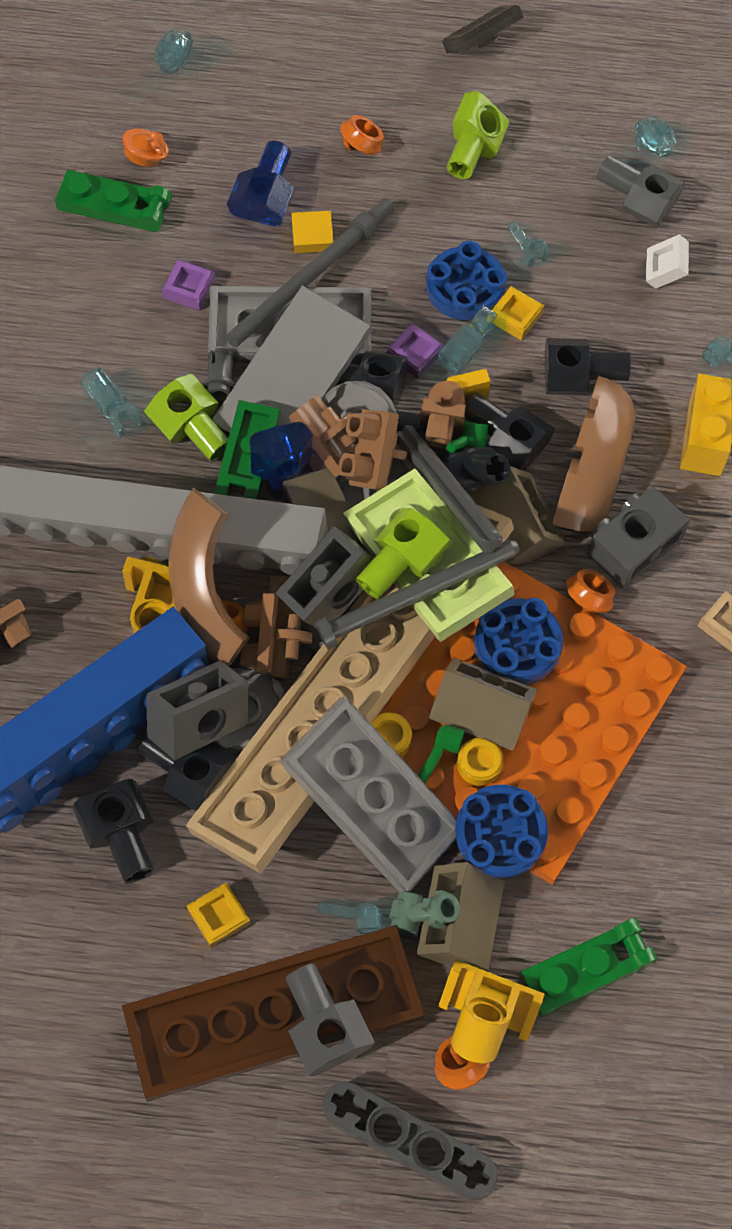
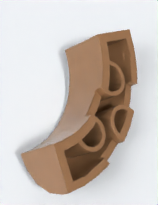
[552,376,636,532]
[169,488,251,667]

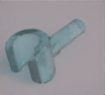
[507,221,548,267]
[702,337,732,367]
[317,901,382,934]

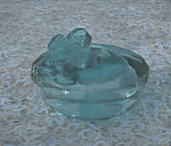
[154,29,193,74]
[635,116,676,158]

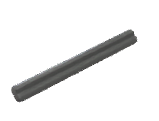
[396,425,503,553]

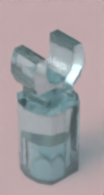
[438,306,497,375]
[81,367,143,438]

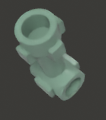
[389,890,460,937]

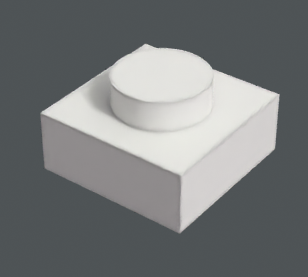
[646,234,689,289]

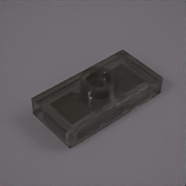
[442,4,524,53]

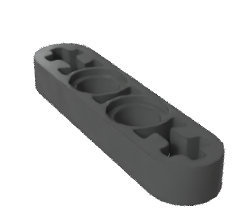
[323,1082,498,1201]

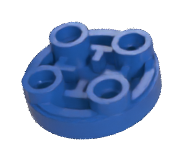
[426,241,507,320]
[474,597,563,685]
[455,785,548,878]

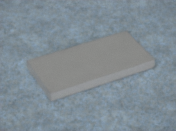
[212,285,372,467]
[208,286,371,364]
[278,696,457,893]

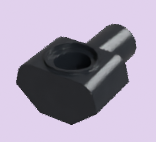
[545,338,631,396]
[336,351,408,405]
[465,393,555,471]
[438,446,510,490]
[137,732,237,811]
[73,779,154,883]

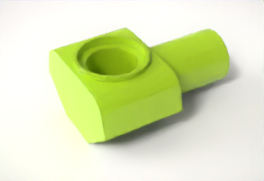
[447,91,509,179]
[144,373,229,462]
[356,508,451,599]

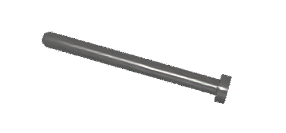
[315,540,520,650]

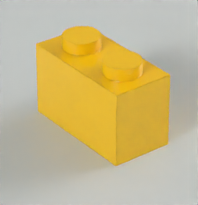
[679,373,732,476]

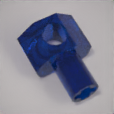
[227,141,295,227]
[250,422,313,499]

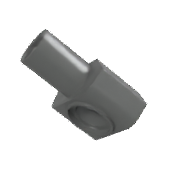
[596,155,685,228]
[285,964,375,1076]

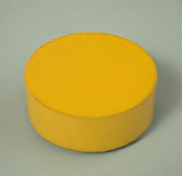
[371,712,412,757]
[457,738,503,786]

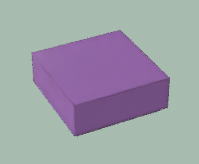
[162,259,215,311]
[387,323,444,379]

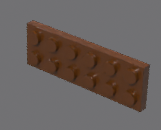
[122,925,424,1102]

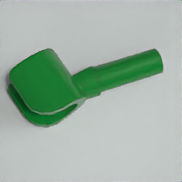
[447,421,489,453]
[417,725,464,783]

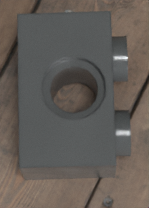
[587,486,690,589]
[275,526,374,628]
[146,660,248,760]

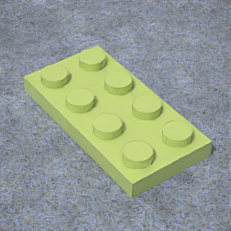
[343,469,515,642]

